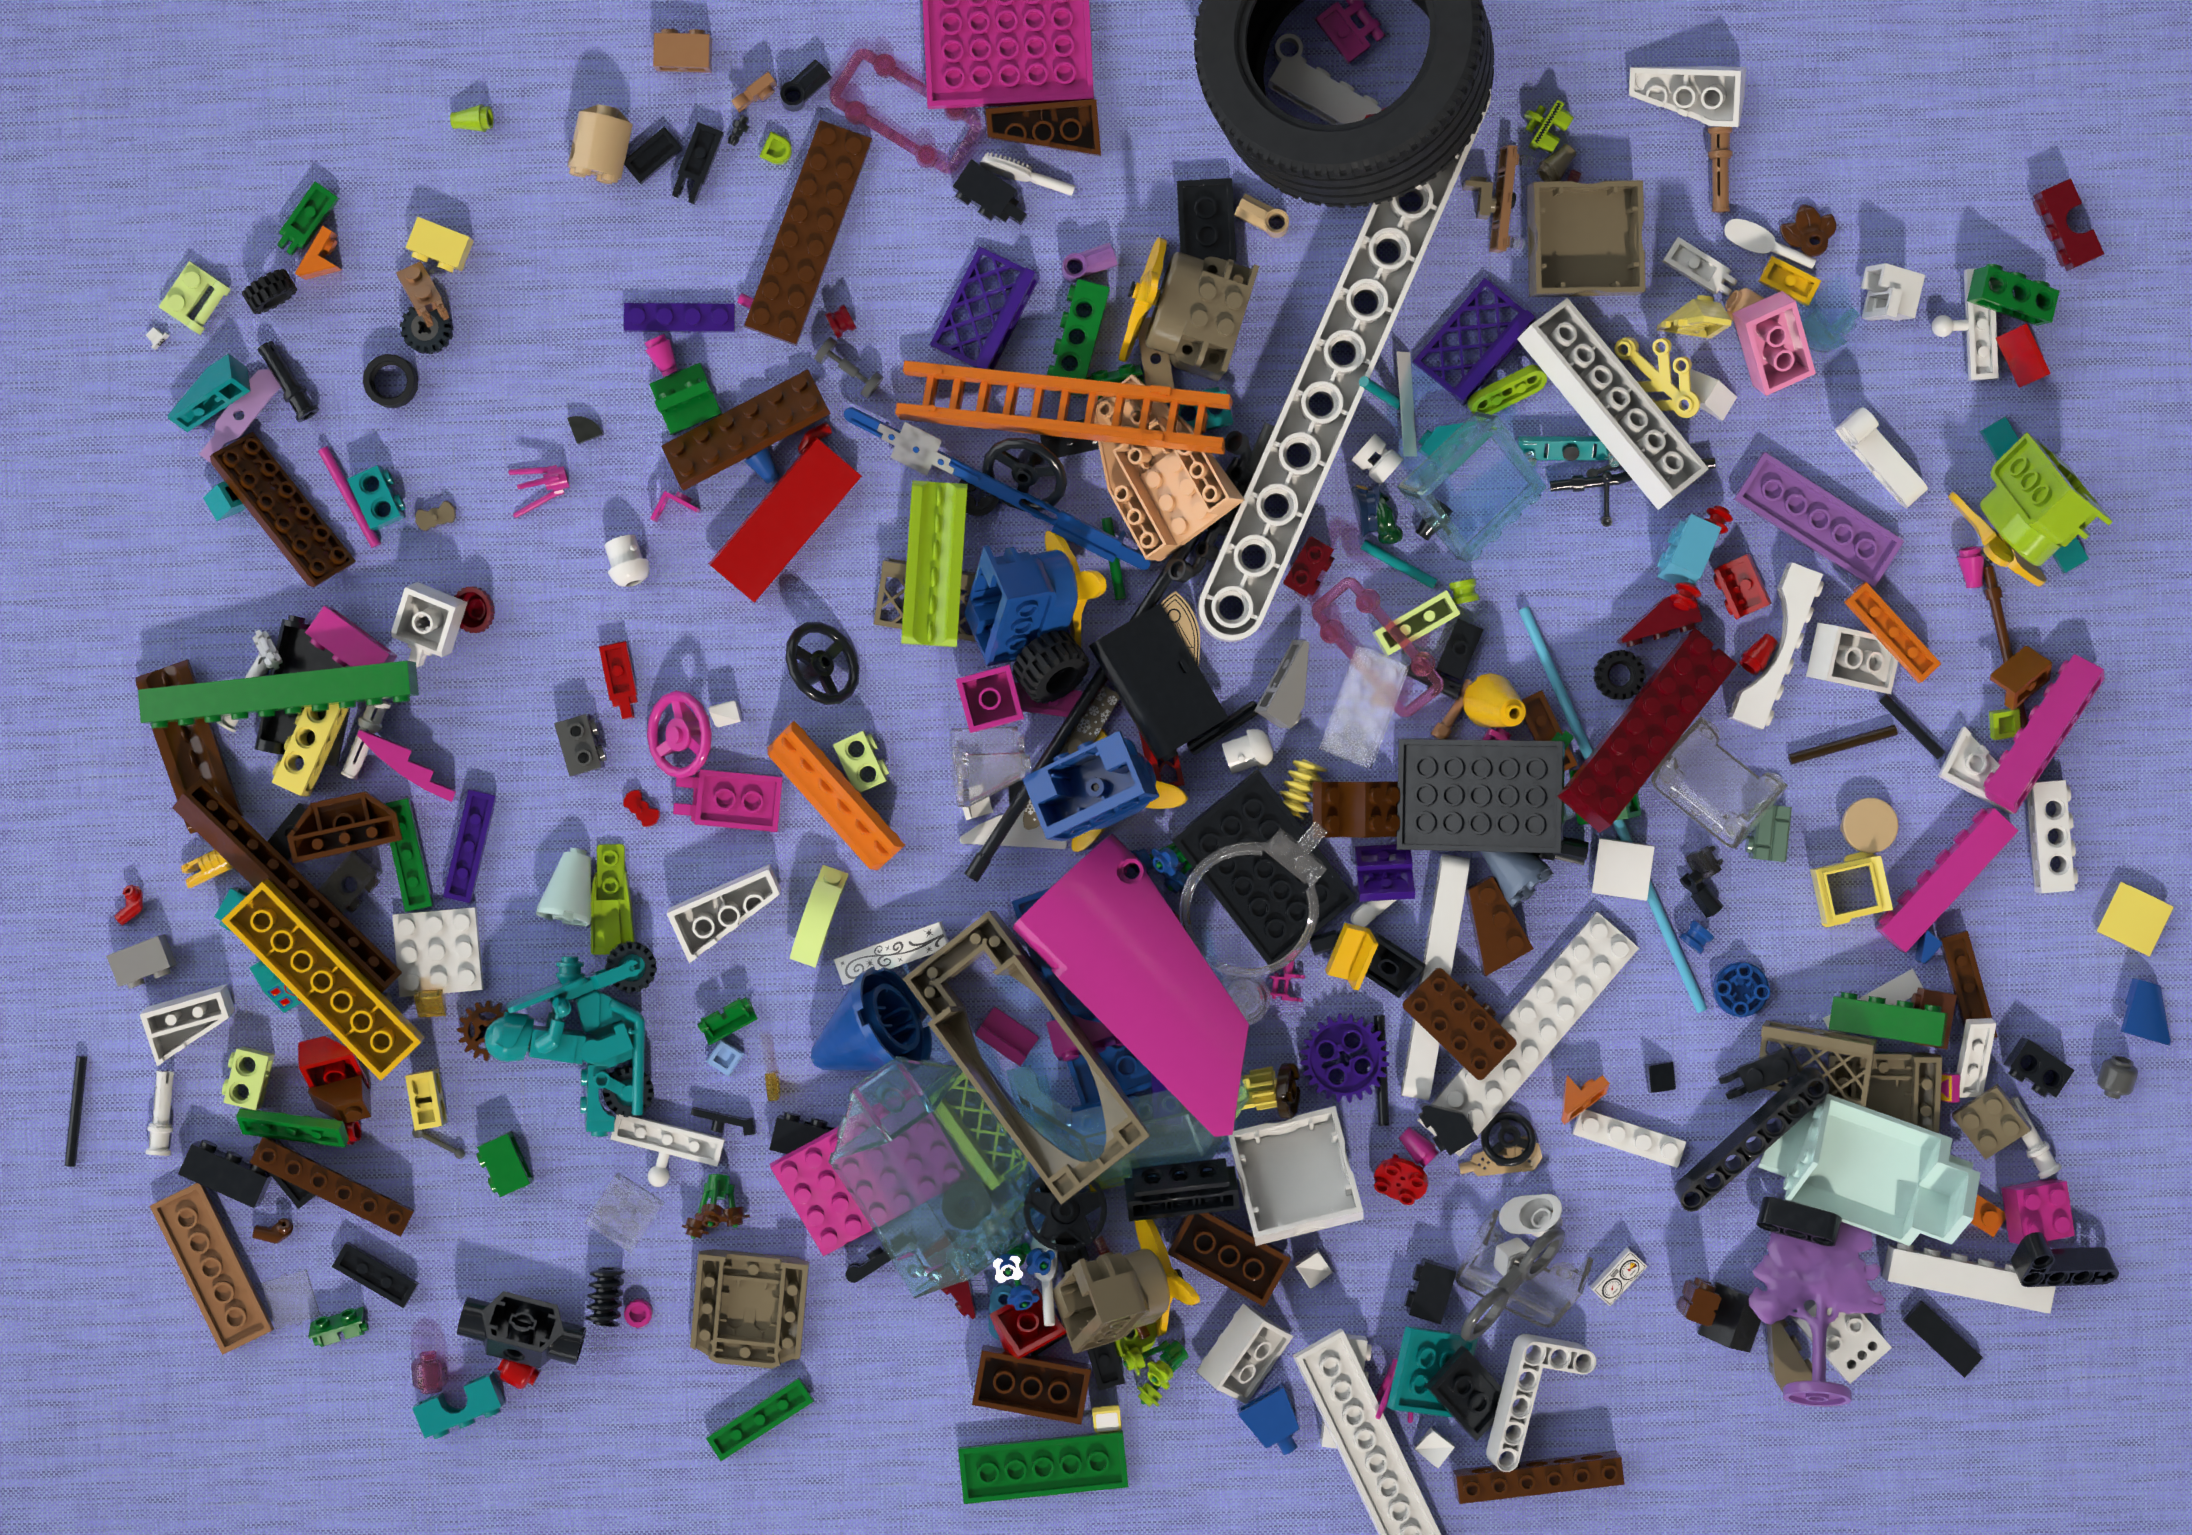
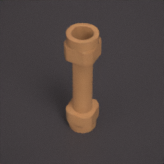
[1431,679,1473,740]

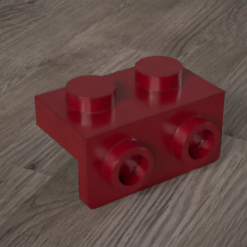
[1283,536,1335,599]

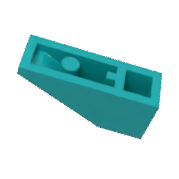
[168,353,251,433]

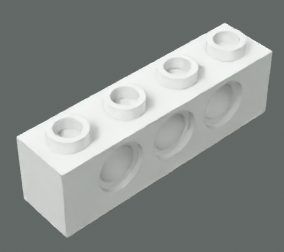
[2027,780,2078,893]

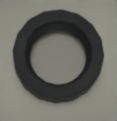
[363,354,419,408]

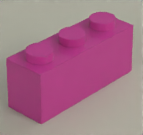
[305,606,397,667]

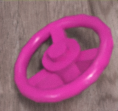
[647,690,712,779]

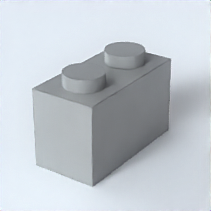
[106,934,177,989]

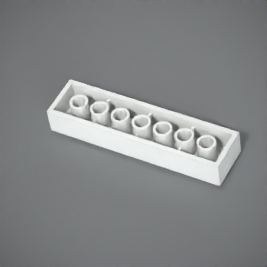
[1517,298,1709,510]

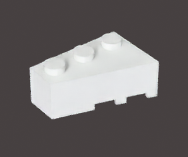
[140,984,235,1066]

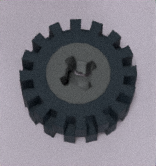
[400,306,454,355]

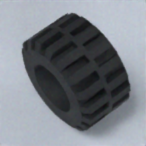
[1013,630,1090,704]

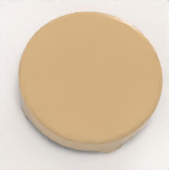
[1840,798,1898,853]

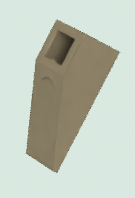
[1766,1319,1812,1393]

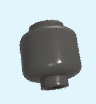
[2097,1056,2138,1099]

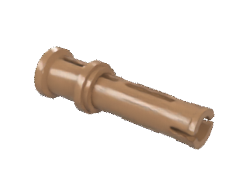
[1708,127,1733,213]

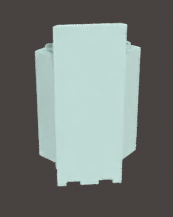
[1758,1094,1981,1246]

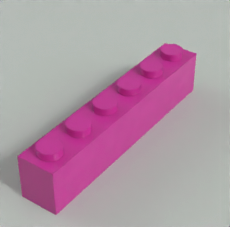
[1983,654,2105,814]
[1876,808,2019,953]

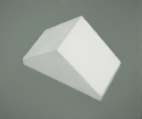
[1678,369,1737,421]

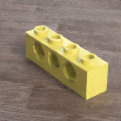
[272,704,349,797]

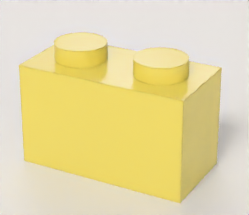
[405,216,474,273]

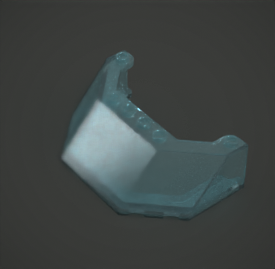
[1006,1065,1250,1190]

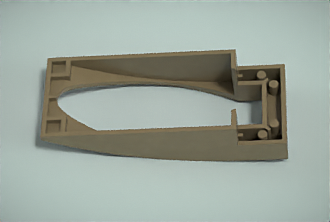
[903,911,1151,1204]

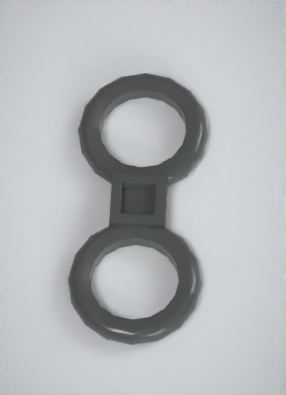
[1461,1227,1565,1341]

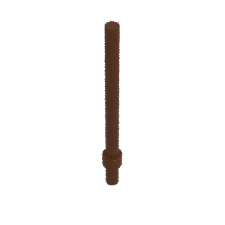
[1983,565,2028,728]

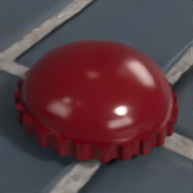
[454,586,495,633]

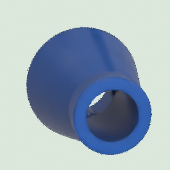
[744,447,780,484]

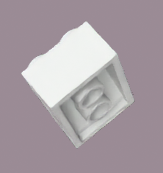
[1806,623,1898,694]

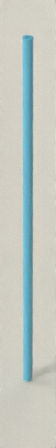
[1518,606,1707,1013]

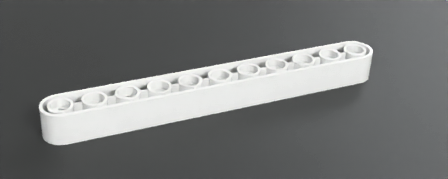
[1197,89,1491,642]

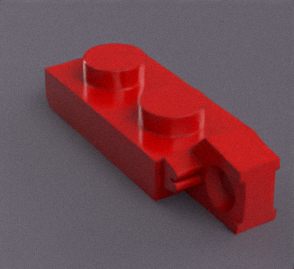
[599,641,638,720]

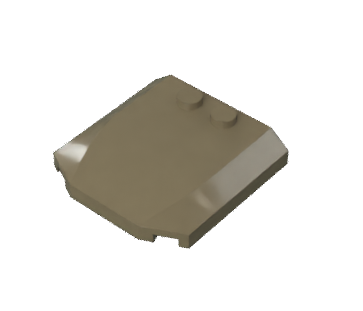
[1828,1051,1942,1133]
[690,1249,809,1369]

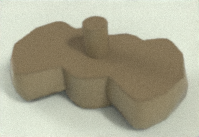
[415,501,456,531]

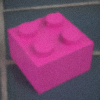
[956,665,1024,734]
[2001,1178,2075,1244]

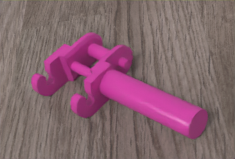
[1267,950,1305,1002]

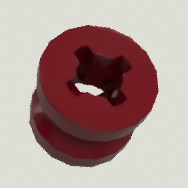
[825,304,857,339]

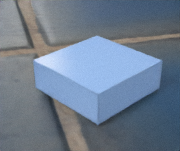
[706,1038,744,1077]

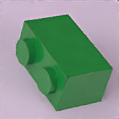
[476,1131,534,1197]

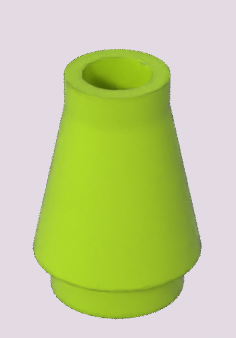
[450,104,494,132]

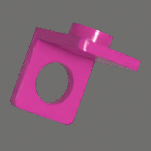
[650,491,700,522]

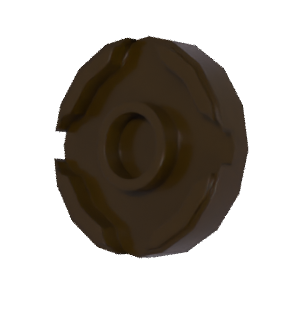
[1276,1063,1300,1119]

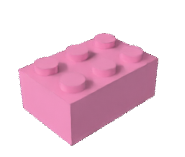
[1732,291,1816,396]

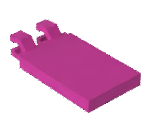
[673,769,783,832]

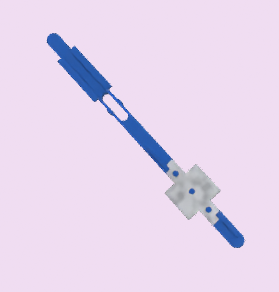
[844,407,1151,570]

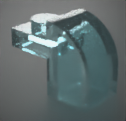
[1802,307,1860,352]

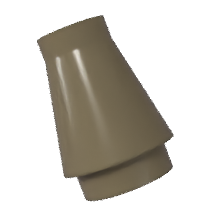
[1537,144,1577,182]

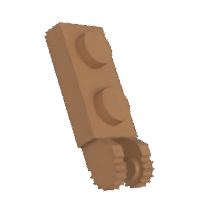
[396,261,449,328]

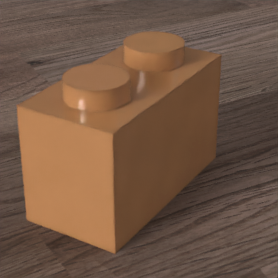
[653,29,712,73]

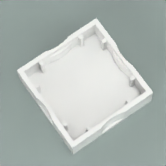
[1228,1106,1364,1246]

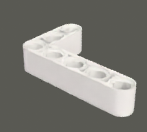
[1486,1334,1596,1472]

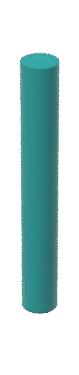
[1359,376,1400,410]
[1360,539,1438,589]

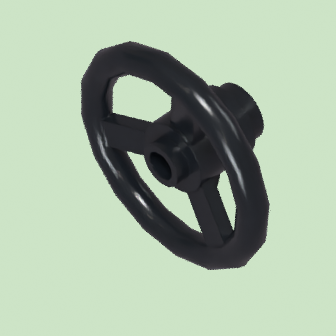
[982,438,1067,512]
[785,622,860,705]

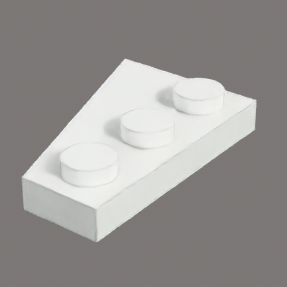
[1938,727,2014,814]

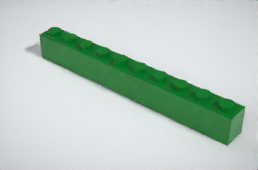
[138,661,419,729]

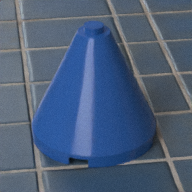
[811,967,932,1073]

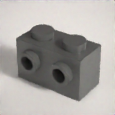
[554,714,607,777]

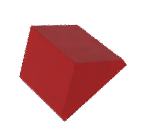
[1995,323,2051,388]
[990,1288,1066,1359]

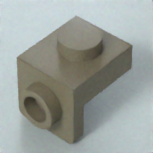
[1462,176,1497,220]

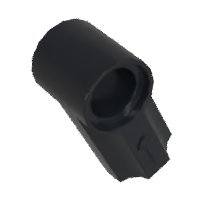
[780,59,832,112]
[1532,837,1589,865]

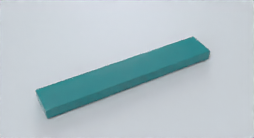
[1980,416,2089,573]

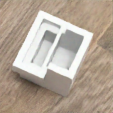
[1861,263,1925,321]

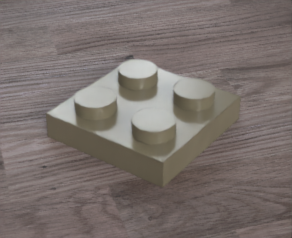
[1952,1084,2032,1160]

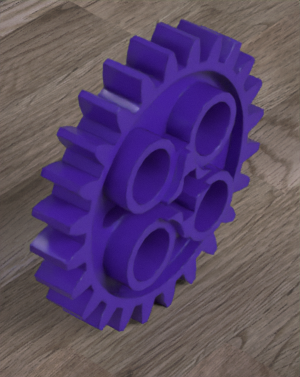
[1300,1013,1390,1103]

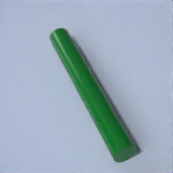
[1101,517,1126,600]

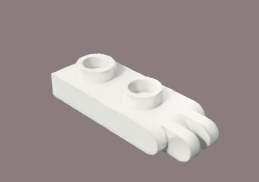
[1662,237,1738,296]

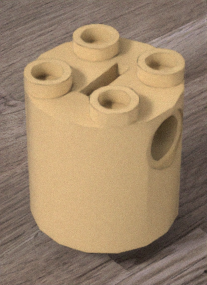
[567,104,633,184]

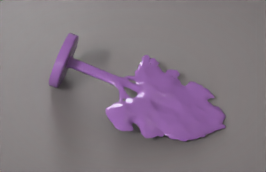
[1748,1222,1886,1407]

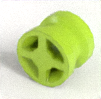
[1449,578,1480,605]

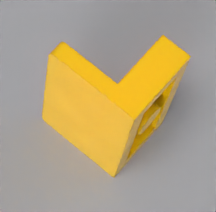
[1325,923,1378,991]

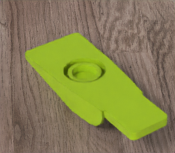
[591,844,635,955]

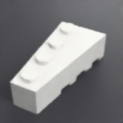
[666,864,781,964]

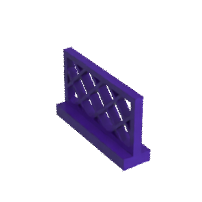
[930,246,1040,370]
[1413,278,1535,406]

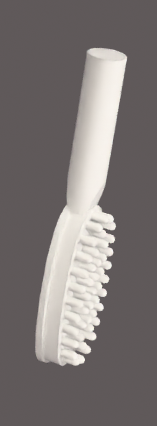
[980,152,1075,196]
[1724,219,1816,269]
[1031,1230,1058,1326]

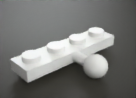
[1931,269,1999,381]
[610,1115,725,1187]

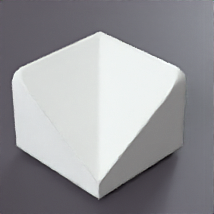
[708,700,743,727]
[1494,1237,1530,1276]
[1295,1249,1332,1289]
[1414,1427,1455,1468]

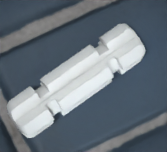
[252,630,282,670]

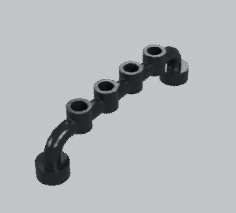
[1168,431,1252,583]

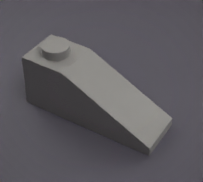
[1254,640,1309,729]

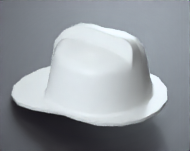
[1499,1194,1563,1238]

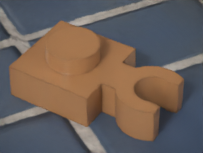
[731,72,777,113]

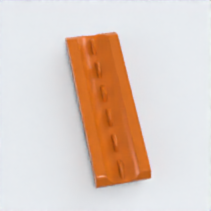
[767,721,905,871]

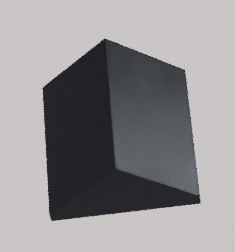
[1365,932,1426,998]
[1697,1282,1761,1353]

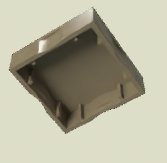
[1526,180,1646,297]

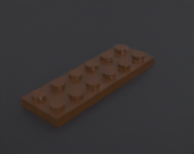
[661,369,831,491]

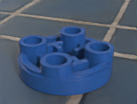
[1712,962,1770,1018]

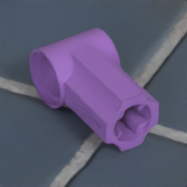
[1061,242,1118,283]

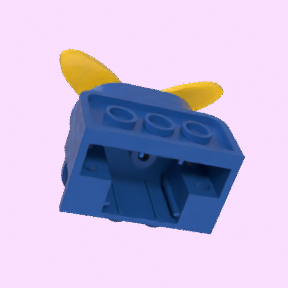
[964,530,1107,666]
[1022,728,1188,852]

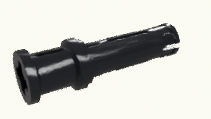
[257,341,319,422]

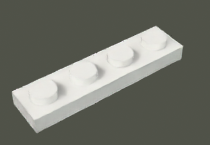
[1572,1109,1686,1168]

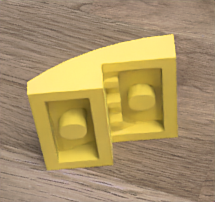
[2097,882,2174,957]

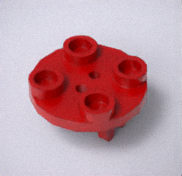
[1374,1154,1429,1205]

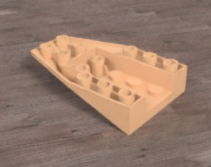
[1094,374,1245,561]

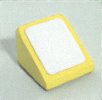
[1092,1405,1122,1433]

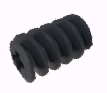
[585,1267,625,1327]

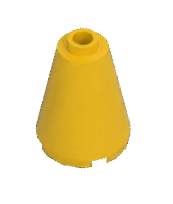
[1463,673,1526,728]

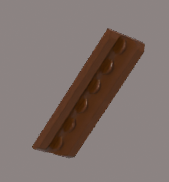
[210,432,356,587]
[135,659,244,834]

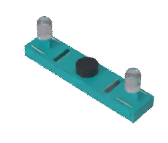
[1516,436,1620,467]

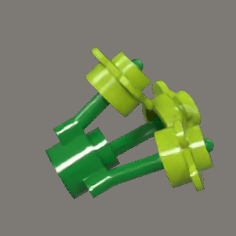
[1122,1340,1189,1407]

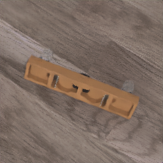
[1489,145,1537,253]

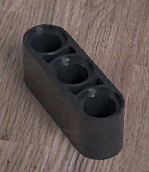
[1756,1197,1842,1247]

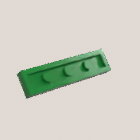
[384,798,434,912]
[236,1108,349,1147]
[706,1377,814,1461]

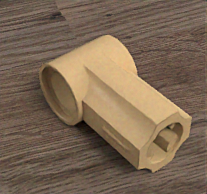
[1234,194,1289,238]

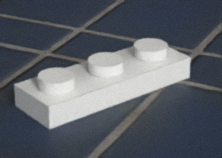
[1956,1018,1997,1098]

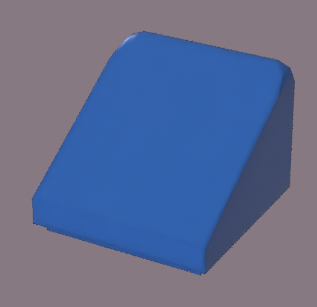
[1915,930,1942,964]

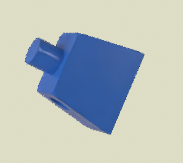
[1237,1383,1300,1455]

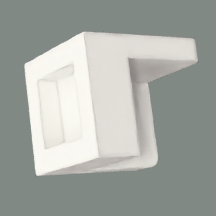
[959,786,994,820]

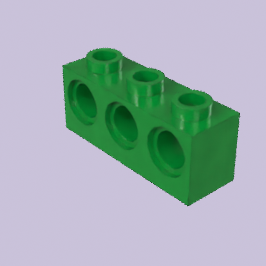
[1967,264,2060,326]

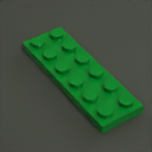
[958,1430,1129,1504]

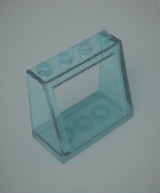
[1397,411,1547,563]

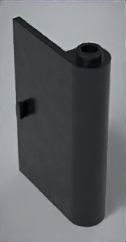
[1089,603,1228,762]
[254,615,350,766]

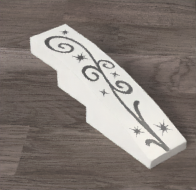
[834,921,949,985]

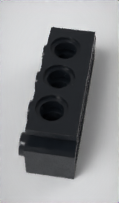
[1124,1158,1240,1222]

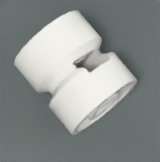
[1351,434,1404,485]

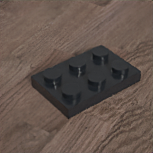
[1177,178,1236,263]
[1425,1345,1502,1441]

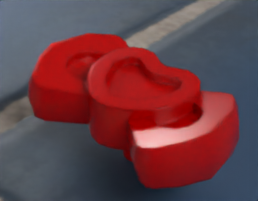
[623,789,660,827]

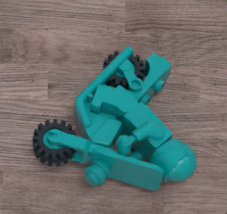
[485,941,657,1137]

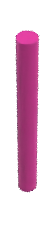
[318,446,381,548]

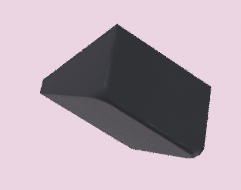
[1645,1061,1676,1093]

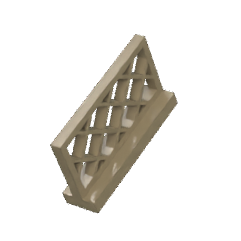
[873,557,976,642]
[1759,1020,1877,1107]

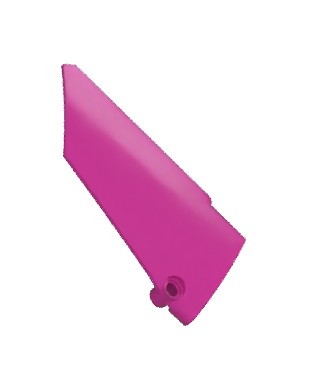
[1013,834,1249,1137]

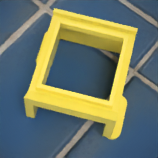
[1810,852,1893,927]

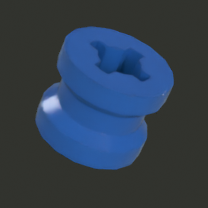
[1679,920,1715,954]

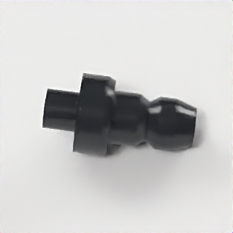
[728,114,750,146]

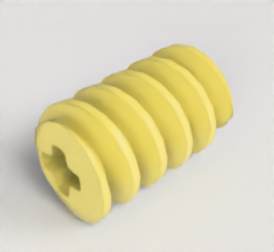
[1279,759,1327,820]

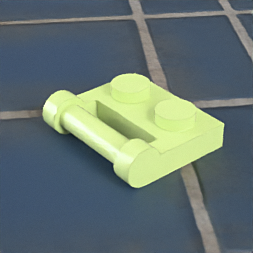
[159,261,231,335]

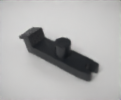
[691,1107,757,1136]

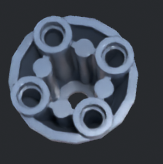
[1481,851,1554,907]

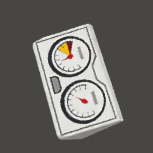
[1590,1247,1647,1306]

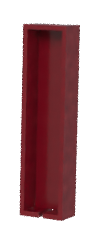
[1557,628,1737,833]

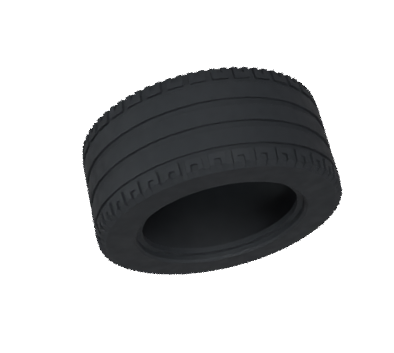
[1194,0,1494,208]

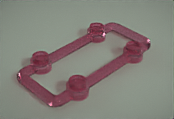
[830,49,982,174]
[1311,577,1444,717]

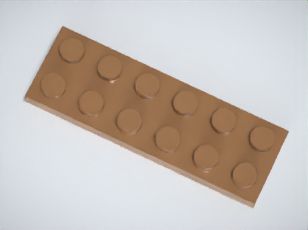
[150,1183,274,1355]

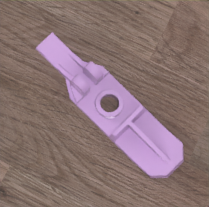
[199,369,281,463]

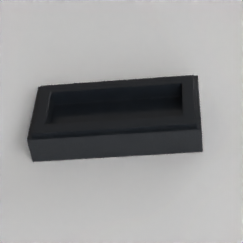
[624,127,683,184]

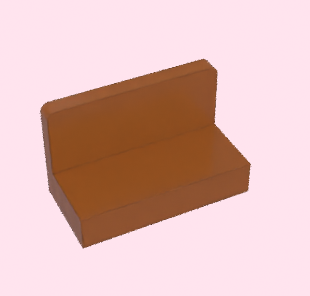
[1990,646,2052,710]

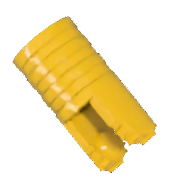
[181,849,234,888]

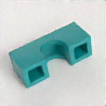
[412,1372,506,1439]

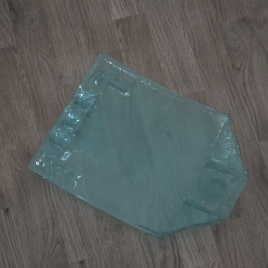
[829,1056,1040,1299]

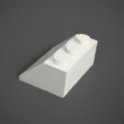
[1196,1304,1293,1404]

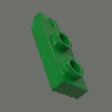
[277,181,340,256]

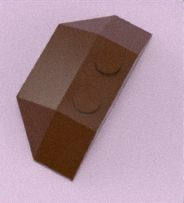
[287,791,403,864]

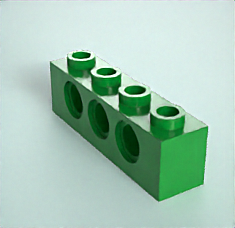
[1047,279,1110,397]

